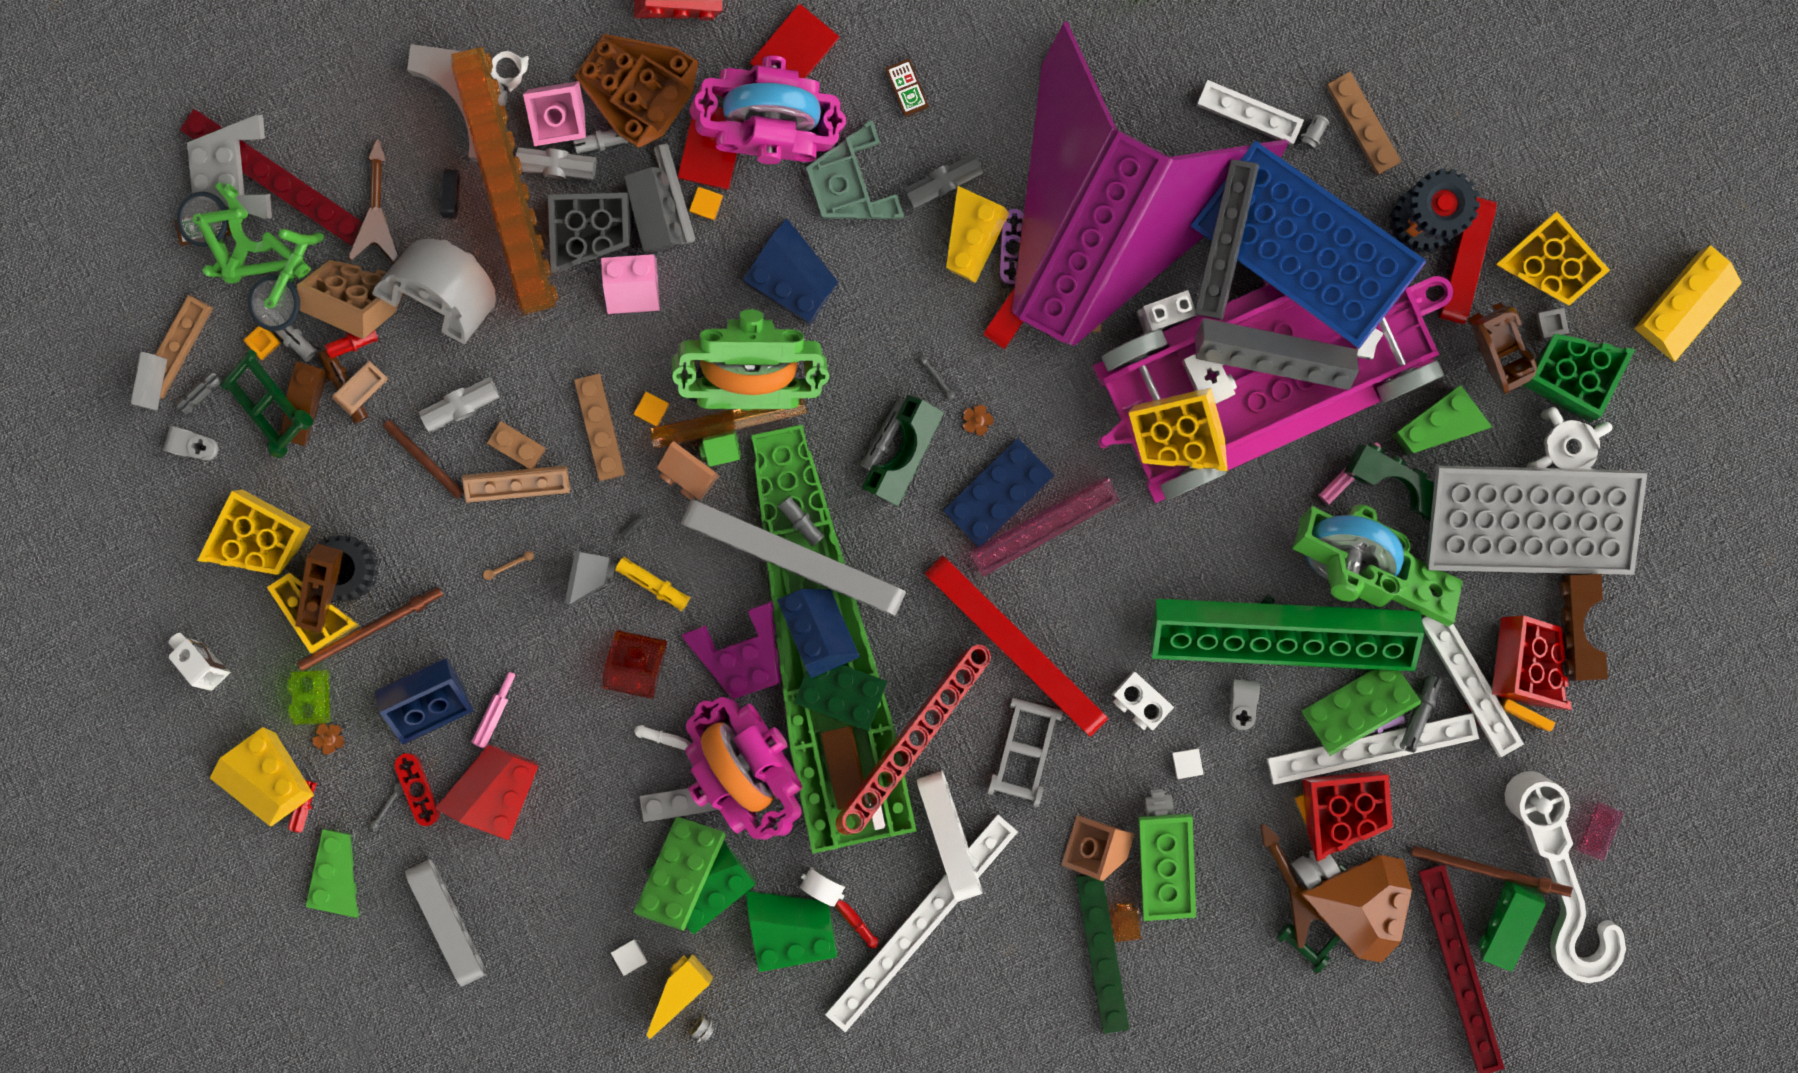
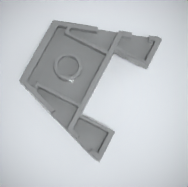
[187,115,272,219]

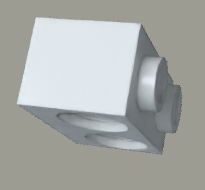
[1112,671,1174,731]

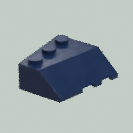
[743,219,839,326]

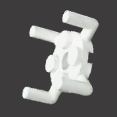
[1526,407,1612,469]

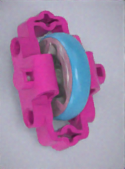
[689,56,846,164]

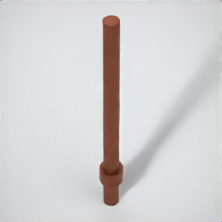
[297,587,444,671]
[1411,846,1573,897]

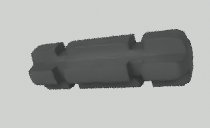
[176,371,222,414]

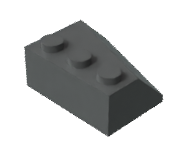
[548,193,631,274]

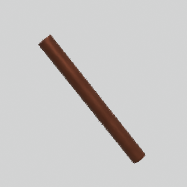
[383,419,464,499]

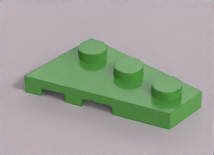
[306,829,359,918]

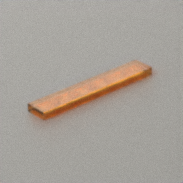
[651,398,807,448]

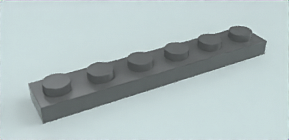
[1195,159,1259,321]

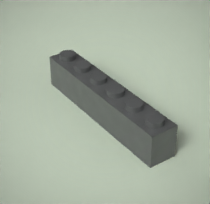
[1195,318,1359,390]

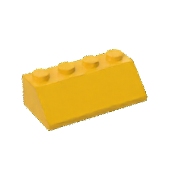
[1634,245,1742,362]

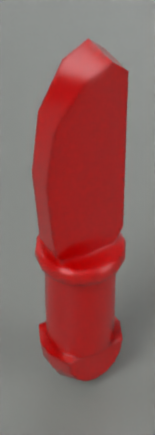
[835,900,878,948]

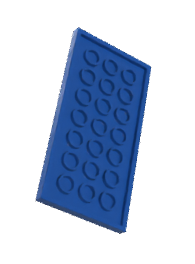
[1191,140,1426,349]

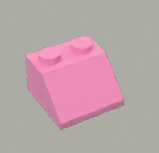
[523,81,586,146]
[601,254,660,314]

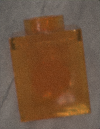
[1111,903,1141,942]

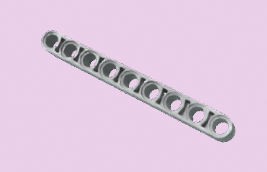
[680,499,906,616]

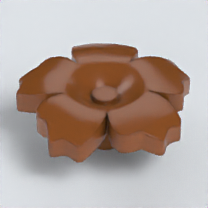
[963,404,994,436]
[312,723,345,755]

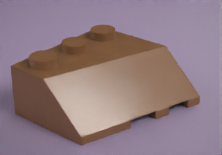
[297,260,404,339]

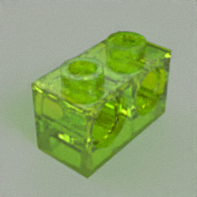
[287,670,331,725]

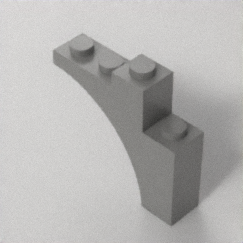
[407,44,507,163]

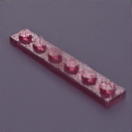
[970,476,1119,577]

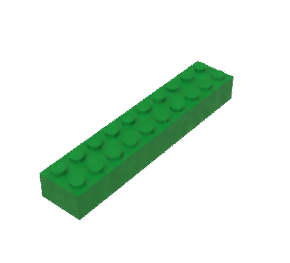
[1150,599,1424,671]

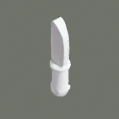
[634,725,692,750]

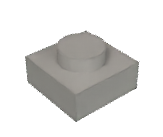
[1536,308,1569,340]

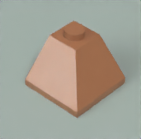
[1061,815,1135,881]

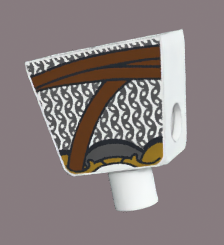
[168,633,231,691]

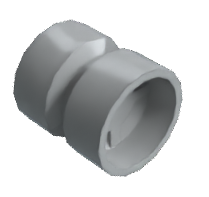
[1290,849,1341,890]

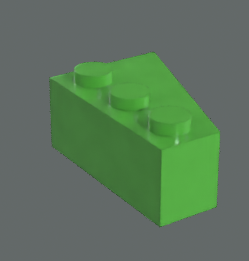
[1391,385,1492,455]

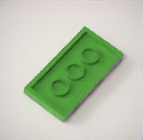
[1301,669,1421,757]
[1138,814,1196,921]
[634,817,726,931]

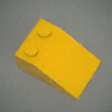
[646,954,713,1039]

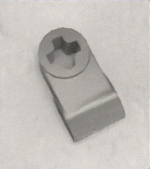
[163,426,219,461]
[1229,679,1260,730]

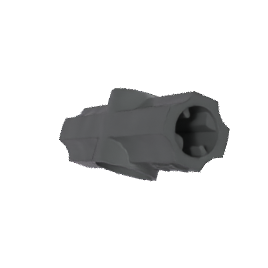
[904,154,984,210]

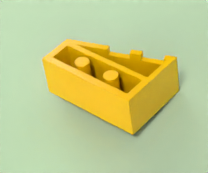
[267,573,360,654]

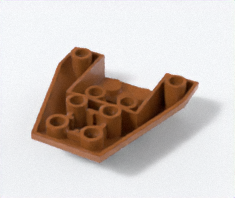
[574,34,698,148]

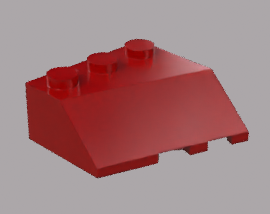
[1492,615,1572,710]
[434,744,538,840]
[1303,771,1393,862]

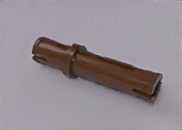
[317,350,369,424]

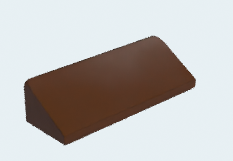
[821,726,869,810]

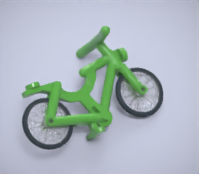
[177,182,324,331]

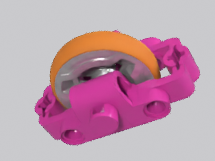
[685,697,802,840]

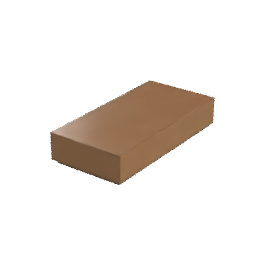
[331,361,388,416]

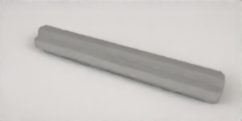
[654,144,695,245]

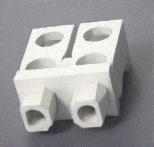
[1136,290,1197,335]

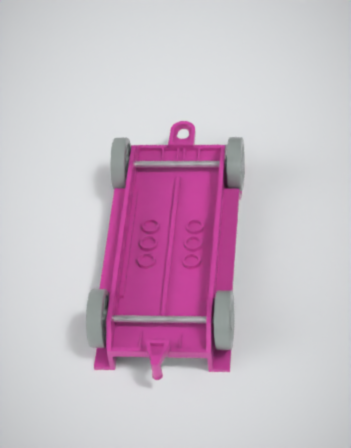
[1093,276,1453,503]

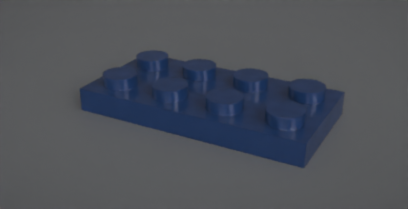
[943,438,1054,548]

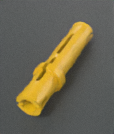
[615,556,691,611]

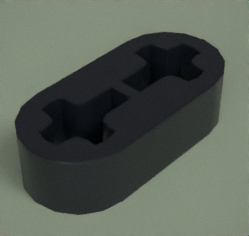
[441,169,460,219]

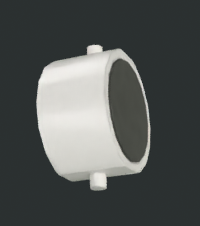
[800,867,845,906]

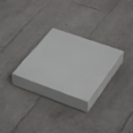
[130,352,167,410]

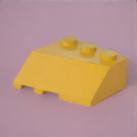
[1129,387,1227,471]
[210,727,314,826]

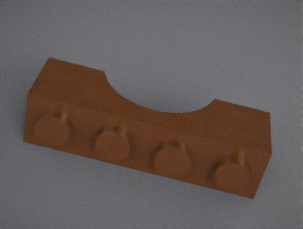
[1560,574,1608,681]

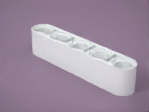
[917,771,983,902]

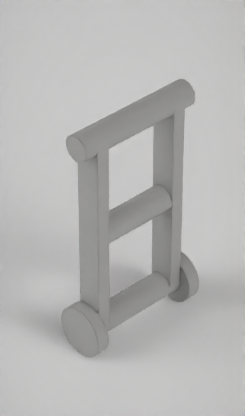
[987,697,1063,807]

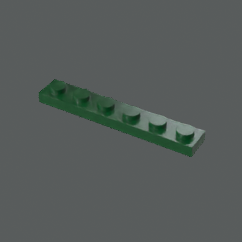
[1076,875,1130,1034]

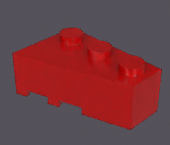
[634,0,722,21]

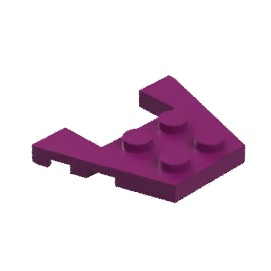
[682,601,781,699]

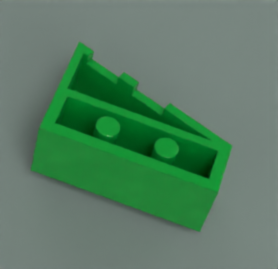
[1478,881,1546,972]

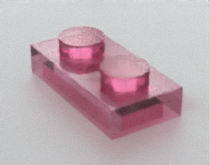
[1576,802,1624,861]

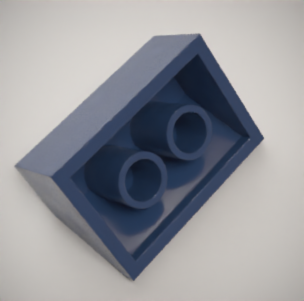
[777,589,860,678]
[374,658,474,745]

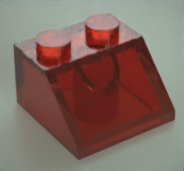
[602,630,667,699]

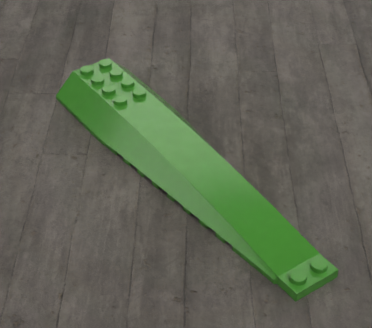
[751,425,917,854]

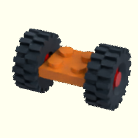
[1390,168,1480,253]

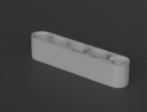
[405,859,486,987]

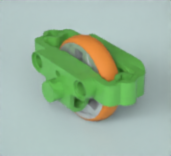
[671,309,829,411]

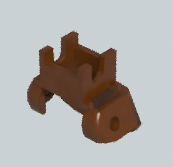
[1467,302,1537,395]

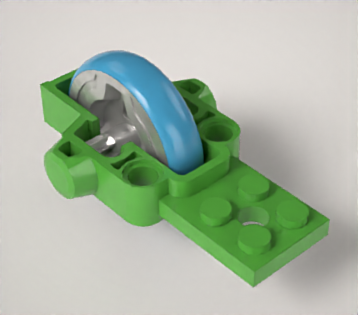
[1292,504,1463,627]

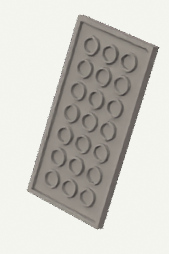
[1426,465,1647,575]

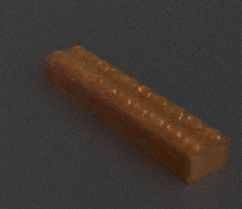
[450,47,559,317]

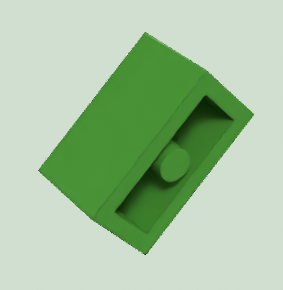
[699,429,741,467]

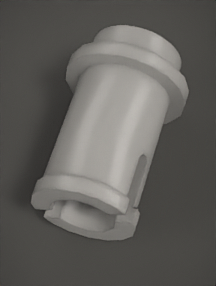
[1301,114,1329,150]

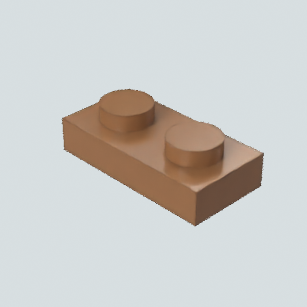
[487,421,547,469]

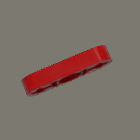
[395,753,440,826]

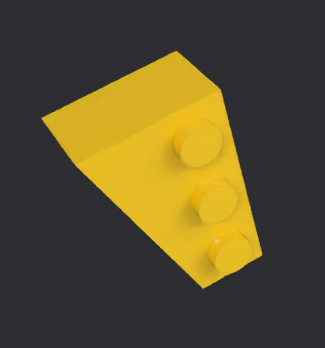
[946,186,1009,283]

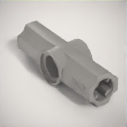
[515,147,597,181]
[419,377,500,432]

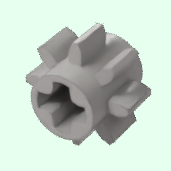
[1144,789,1174,816]

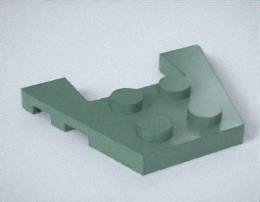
[806,120,904,219]

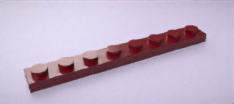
[180,109,362,246]
[1418,864,1505,1073]

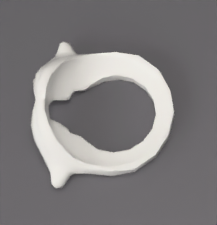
[490,51,529,92]

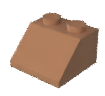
[657,441,719,501]

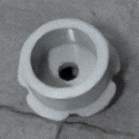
[690,1017,714,1042]

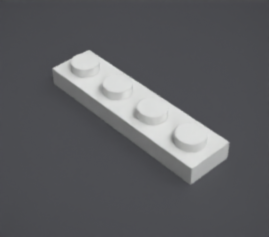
[1197,80,1304,146]

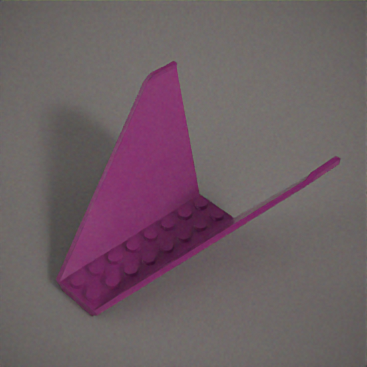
[1012,21,1290,346]

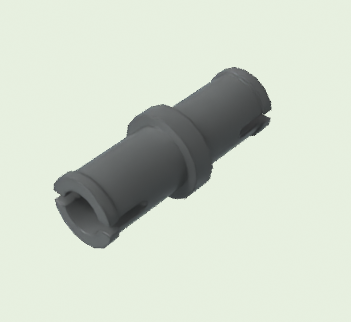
[777,496,824,547]

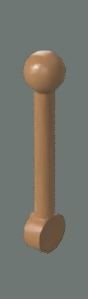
[483,551,534,580]

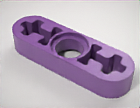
[1000,209,1024,286]

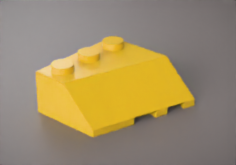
[1496,212,1610,306]
[197,489,311,575]

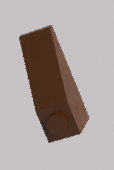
[280,361,328,447]
[295,544,343,633]

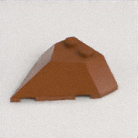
[1300,854,1412,963]

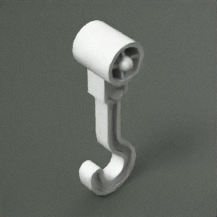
[1504,771,1626,983]

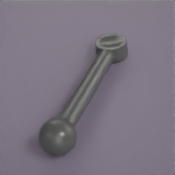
[918,354,956,400]
[369,783,404,830]

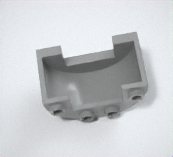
[372,239,496,344]

